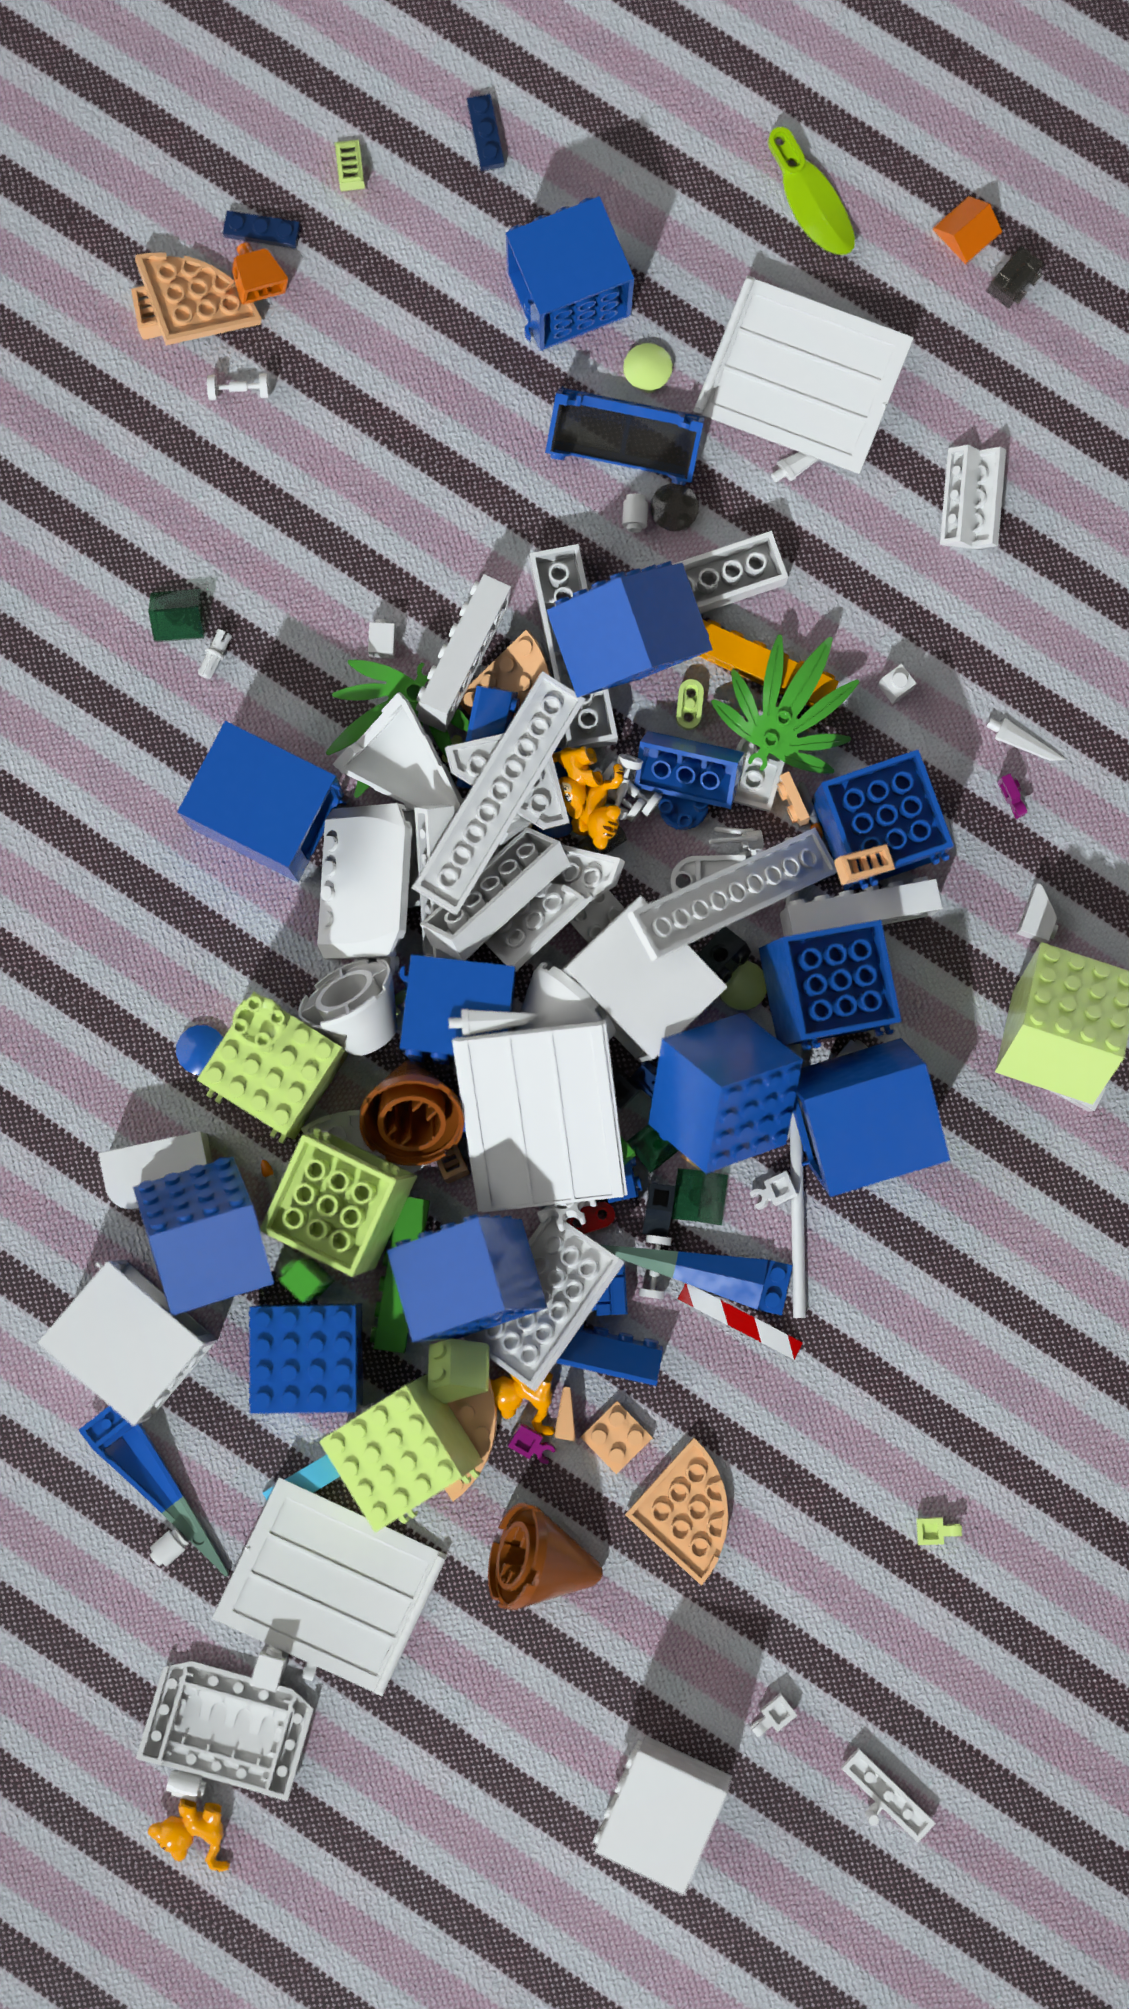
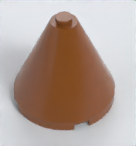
[359,1060,464,1166]
[488,1503,603,1610]

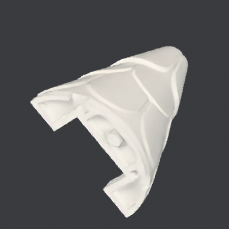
[333,692,463,813]

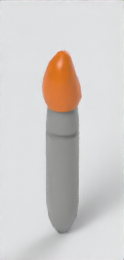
[798,782,823,839]
[261,1160,278,1201]

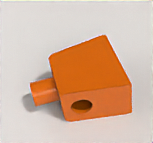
[232,242,288,305]

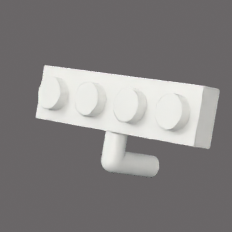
[841,1748,936,1842]

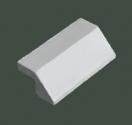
[940,445,1006,549]

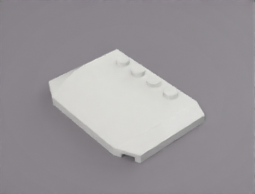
[317,803,412,960]
[136,1661,314,1801]

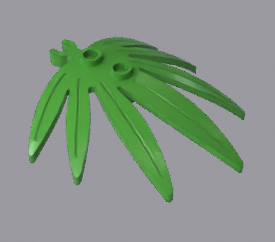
[711,634,859,774]
[326,660,469,798]

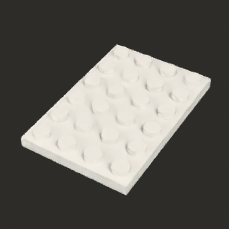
[463,1216,625,1392]

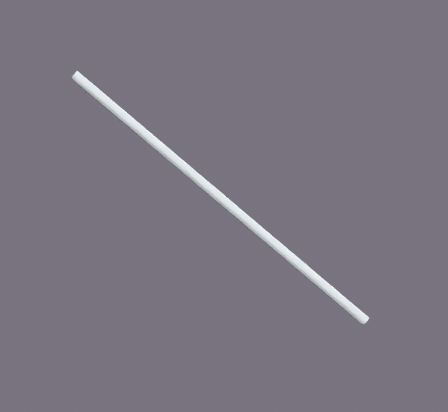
[785,837,806,1318]

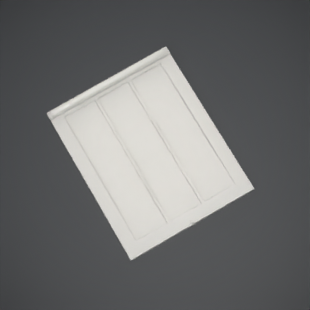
[693,275,914,474]
[452,1021,627,1212]
[212,1477,447,1696]

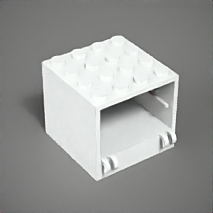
[593,1736,732,1895]

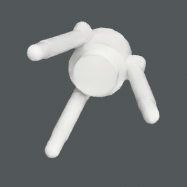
[709,827,764,857]

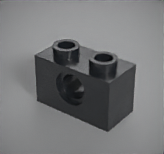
[697,927,752,984]

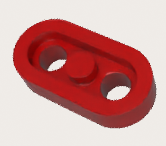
[566,1202,615,1234]

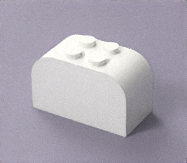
[99,1131,213,1210]

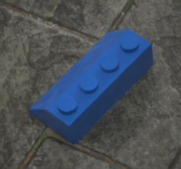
[456,686,520,789]
[634,731,745,809]
[556,1324,663,1386]

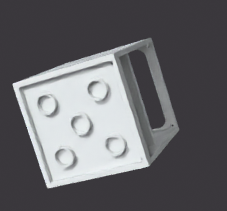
[561,896,727,1063]
[38,1260,218,1426]

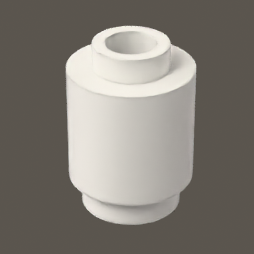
[622,493,648,533]
[149,1528,189,1567]
[166,1770,207,1802]

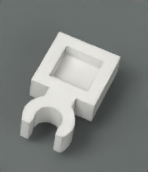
[749,1171,798,1210]

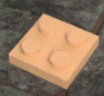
[777,771,810,828]
[580,1401,653,1474]

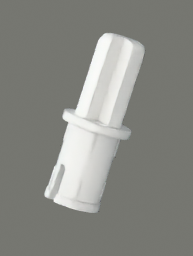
[198,629,232,679]

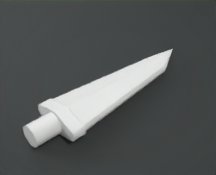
[771,452,819,482]
[986,718,1066,761]
[448,1009,540,1036]

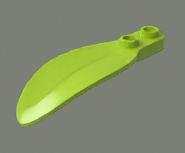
[768,127,855,255]

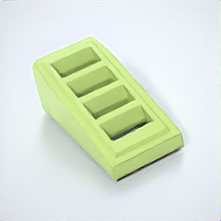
[335,140,365,191]

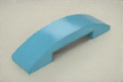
[263,1454,340,1501]

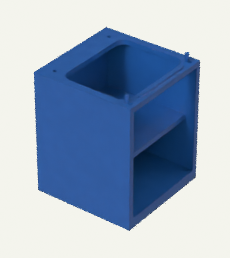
[177,721,347,883]
[793,1038,951,1197]

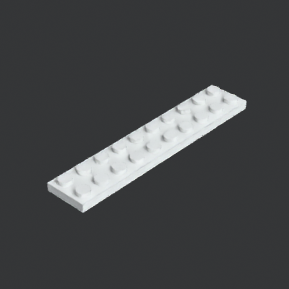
[412,671,585,915]
[627,828,837,961]

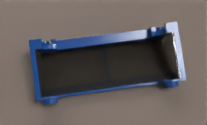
[545,387,705,485]

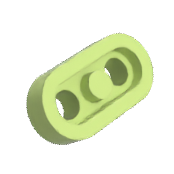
[676,679,704,730]

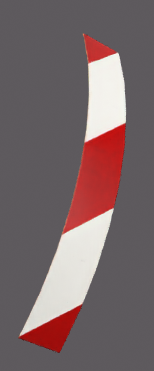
[678,1283,803,1360]

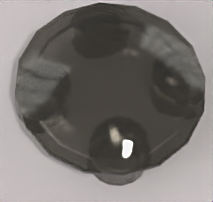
[650,483,699,531]

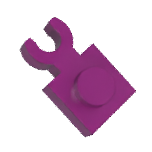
[997,773,1028,819]
[507,1422,556,1464]

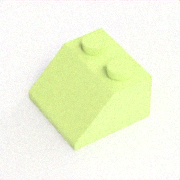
[427,1338,489,1404]

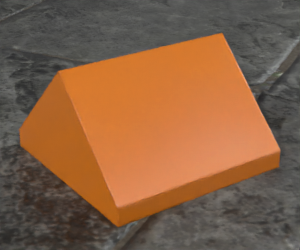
[932,196,1002,265]

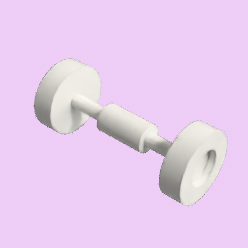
[207,373,269,400]
[605,754,643,820]
[602,761,662,817]
[586,767,646,823]
[639,1235,672,1299]

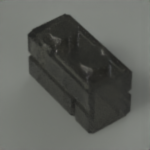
[987,246,1044,309]

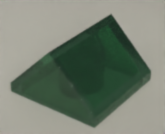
[148,589,204,642]
[627,1124,679,1173]
[671,1168,728,1226]

